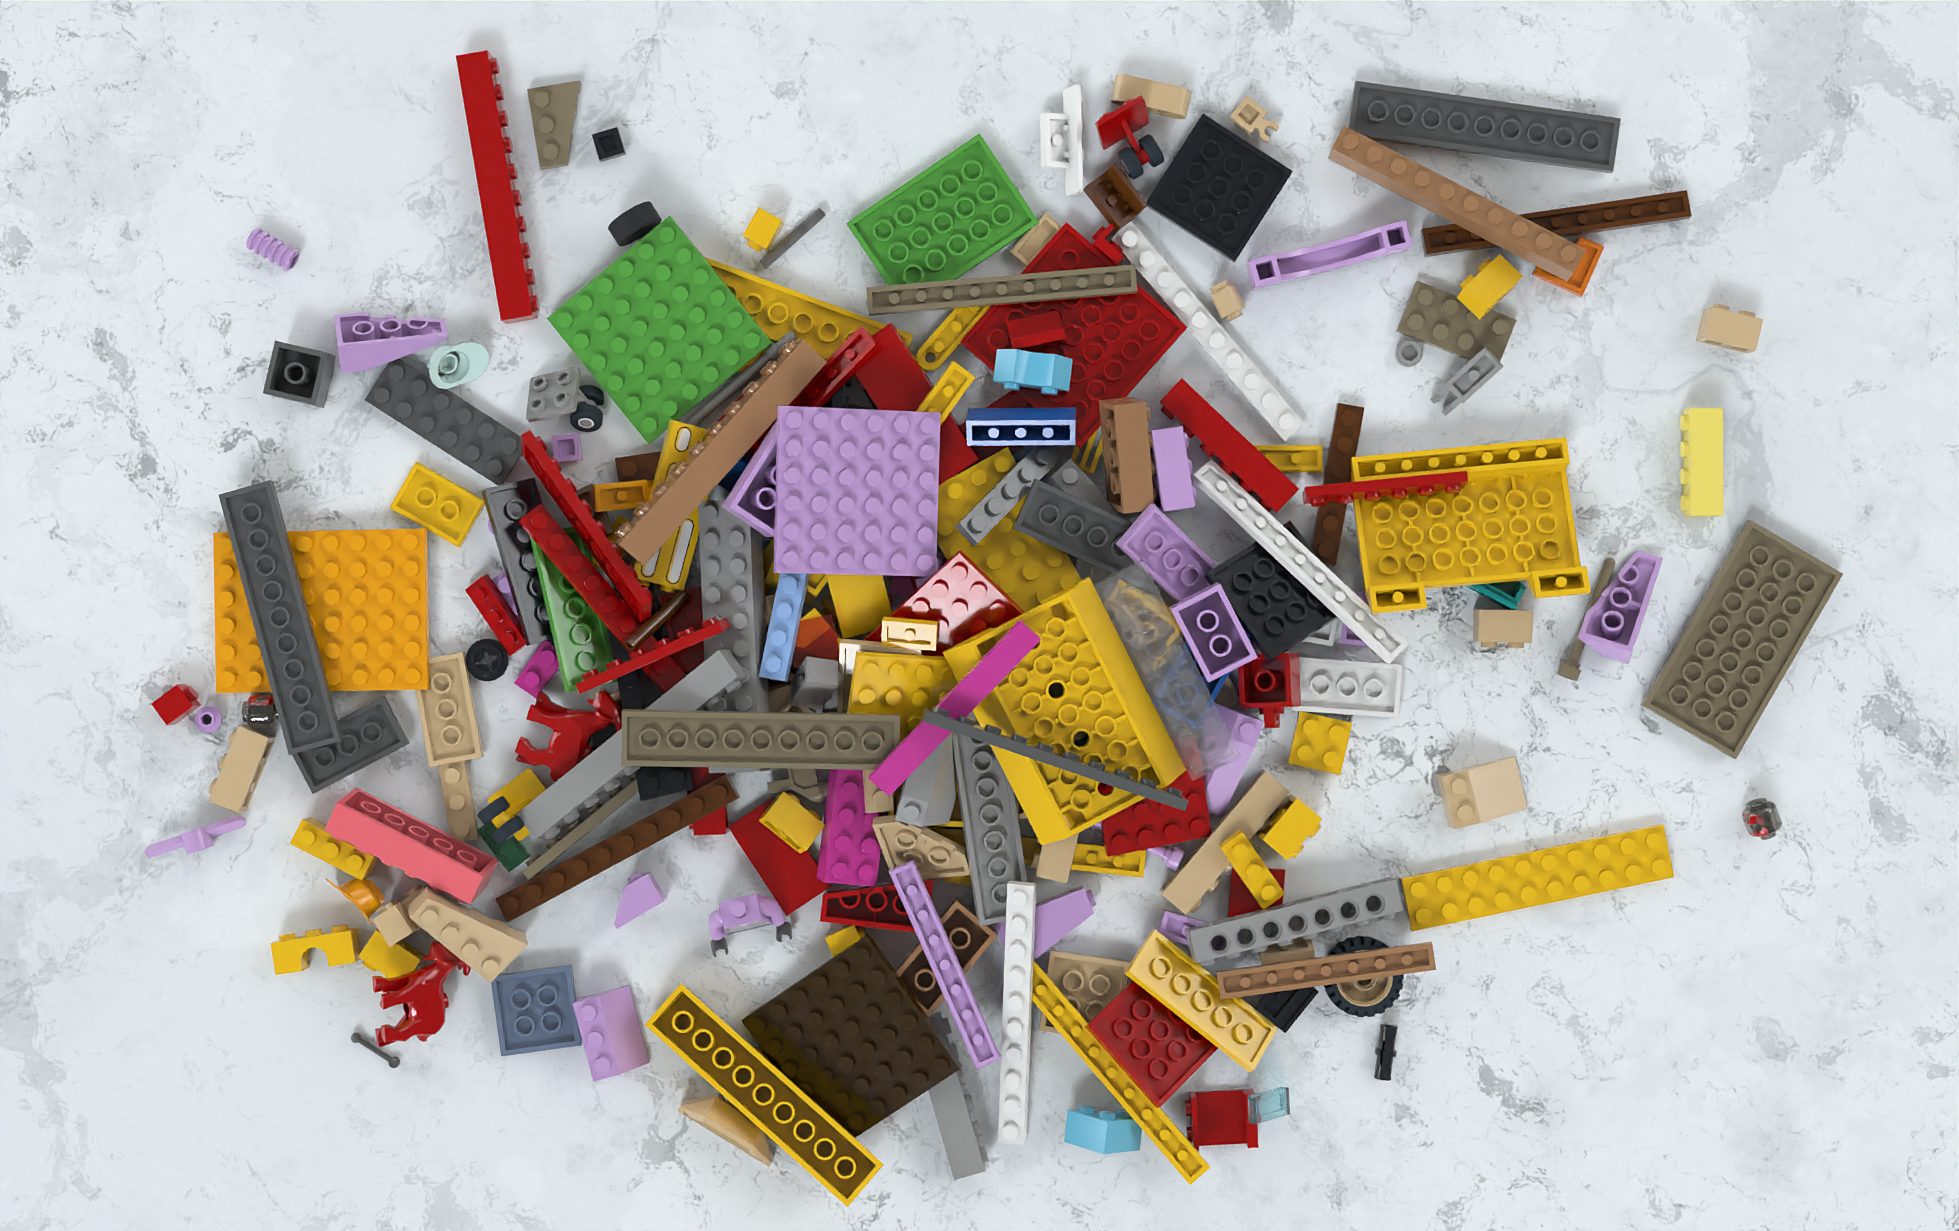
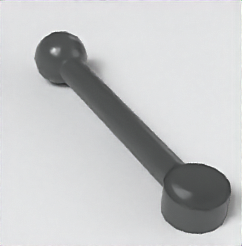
[351,1033,400,1068]

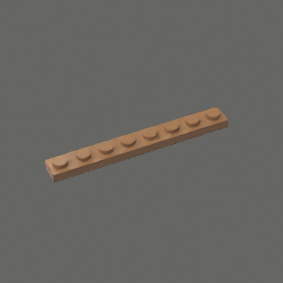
[1216,942,1436,1000]

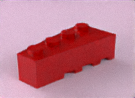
[820,879,934,933]

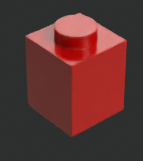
[151,684,201,725]

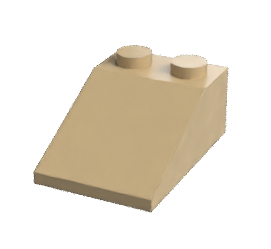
[1436,756,1527,829]

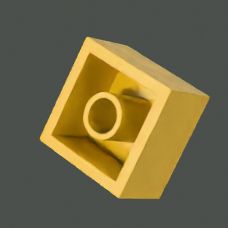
[1257,794,1322,861]

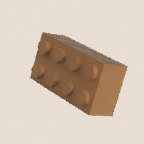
[1099,397,1157,514]
[895,897,998,1018]

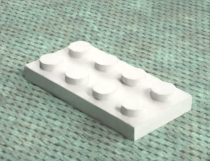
[1291,657,1403,718]

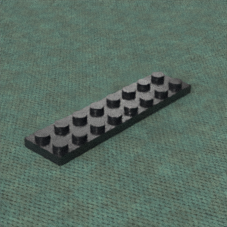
[607,582,695,801]

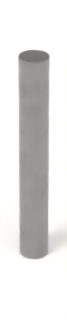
[760,208,826,269]

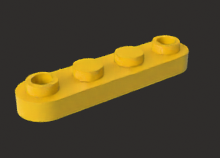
[917,305,992,371]

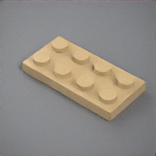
[415,652,484,767]

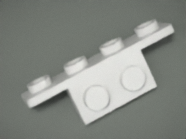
[1040,85,1085,196]

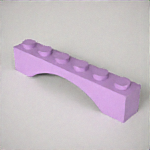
[1245,220,1413,291]

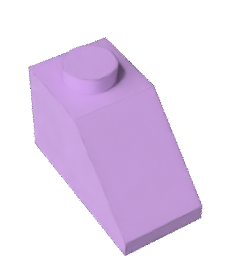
[614,870,667,929]

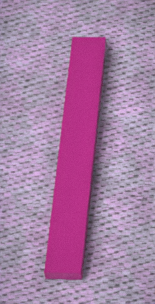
[869,619,1041,796]

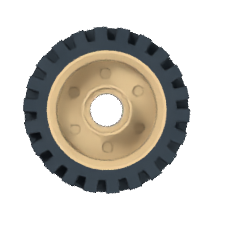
[1323,936,1404,1018]

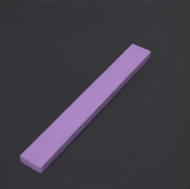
[889,859,1001,1069]

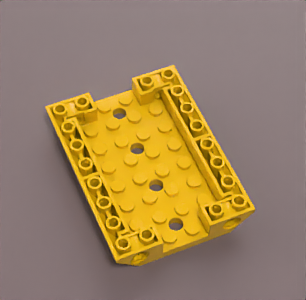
[943,577,1186,845]

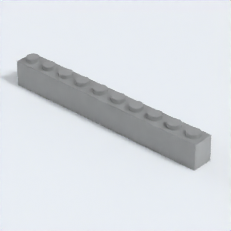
[517,650,747,840]

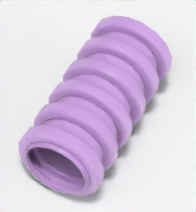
[246,228,299,271]

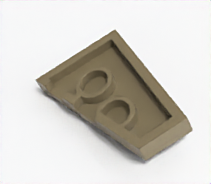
[527,80,581,170]

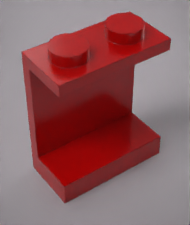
[1185,1089,1259,1151]

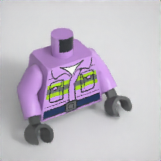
[708,894,792,957]

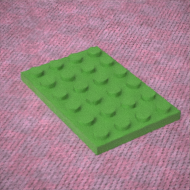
[846,134,1039,286]

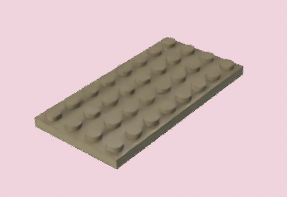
[1641,520,1843,759]

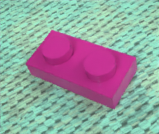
[514,641,560,698]

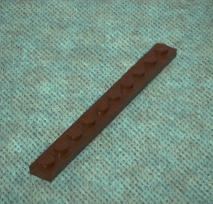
[1420,190,1692,257]
[495,774,740,923]

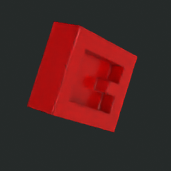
[1092,224,1124,266]

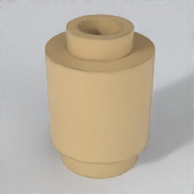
[1210,279,1245,321]

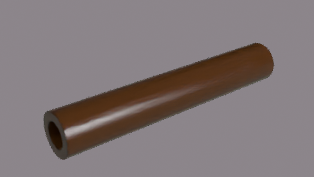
[624,590,689,652]

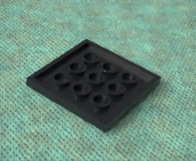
[1146,114,1293,263]
[1204,521,1338,662]

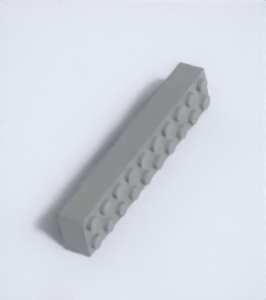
[698,499,772,773]

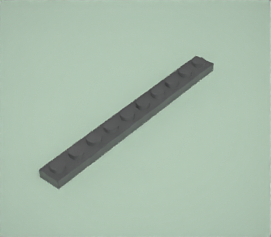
[922,706,1189,811]

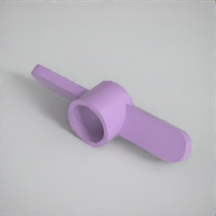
[145,816,246,857]

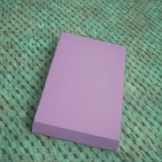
[1116,503,1218,603]

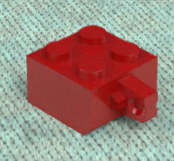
[1238,653,1301,728]

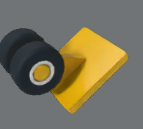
[477,768,547,844]

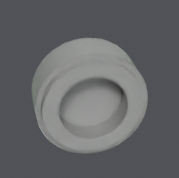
[1395,339,1423,367]

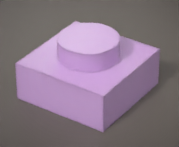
[552,433,583,463]

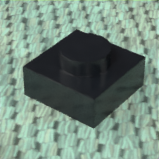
[592,127,626,162]

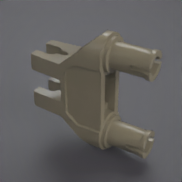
[767,768,828,804]

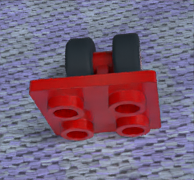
[1095,95,1164,180]

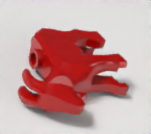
[515,691,622,782]
[372,941,471,1047]

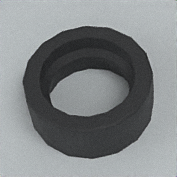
[608,201,662,247]

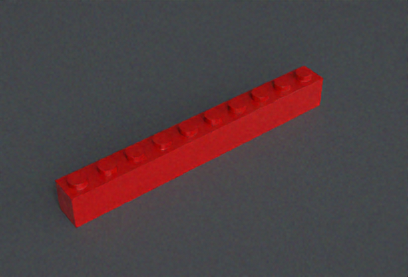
[456,50,540,324]

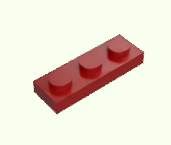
[465,574,526,656]

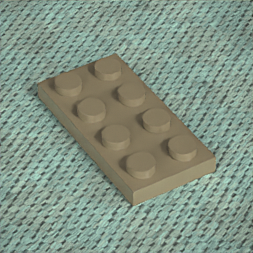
[1396,281,1517,362]

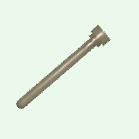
[1557,558,1615,681]

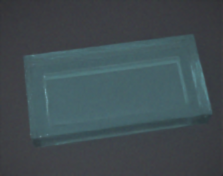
[1248,1087,1290,1124]

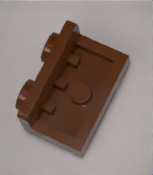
[1083,164,1147,231]

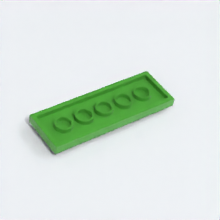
[530,527,617,693]

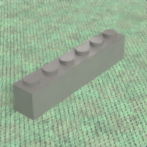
[928,1012,989,1180]

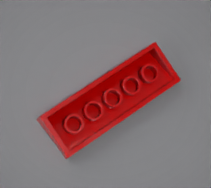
[855,323,981,485]

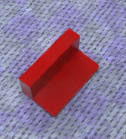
[1006,311,1066,351]

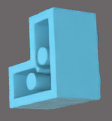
[1064,1105,1142,1154]

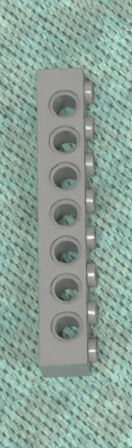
[1185,877,1403,966]

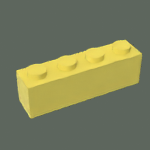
[1679,408,1724,517]

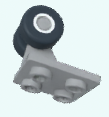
[526,366,604,432]

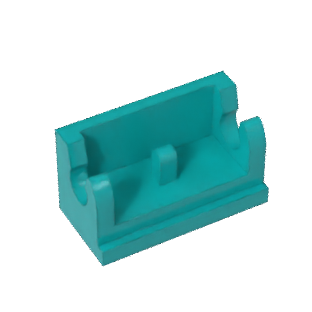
[1465,581,1526,610]

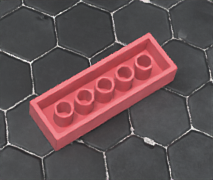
[325,787,499,904]

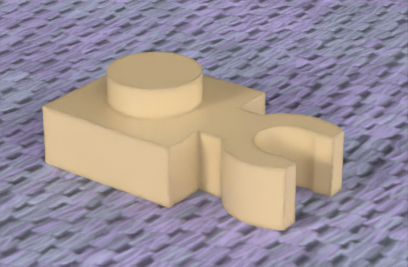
[1229,96,1279,143]

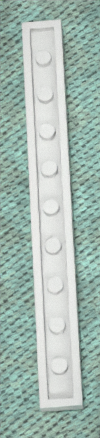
[1110,221,1305,442]
[1191,459,1408,665]
[998,881,1036,1146]

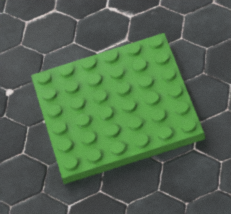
[547,216,773,444]

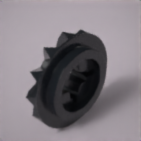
[466,639,509,681]

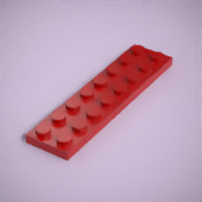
[521,430,653,624]

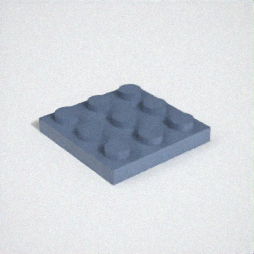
[491,964,583,1056]

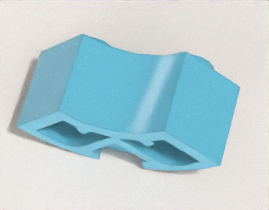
[993,349,1073,396]

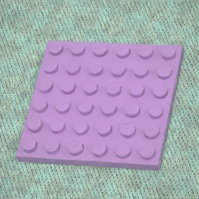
[774,406,940,576]

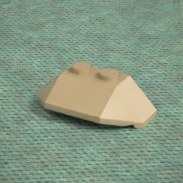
[677,1092,774,1167]

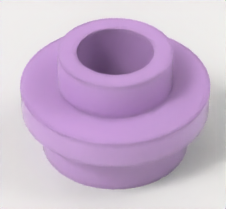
[195,706,223,733]

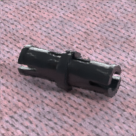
[1374,1024,1398,1081]

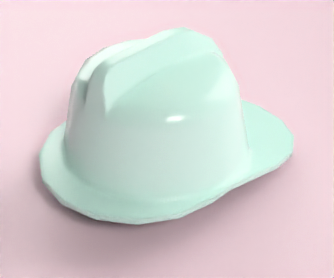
[426,342,489,389]

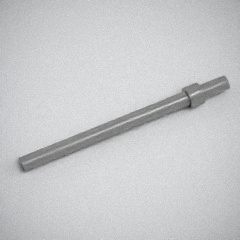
[684,331,798,426]

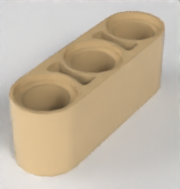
[1110,74,1192,119]

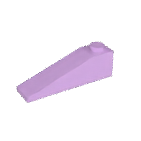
[334,312,448,373]
[1578,551,1663,664]
[1199,702,1264,818]

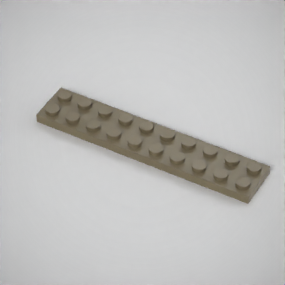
[621,709,900,770]

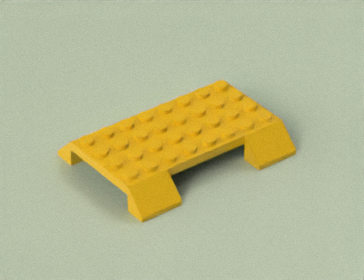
[1351,437,1591,614]

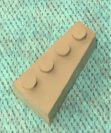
[408,887,528,983]

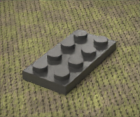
[292,696,410,794]

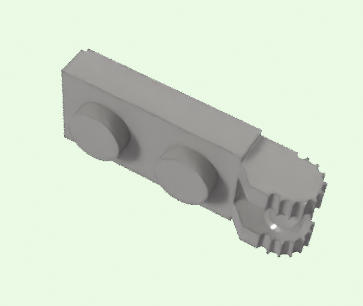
[1430,347,1504,416]

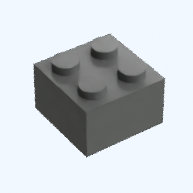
[263,341,336,408]

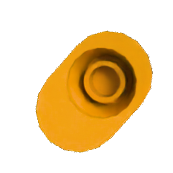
[326,878,385,925]

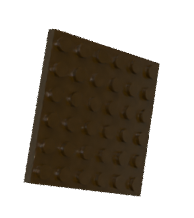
[741,933,962,1138]

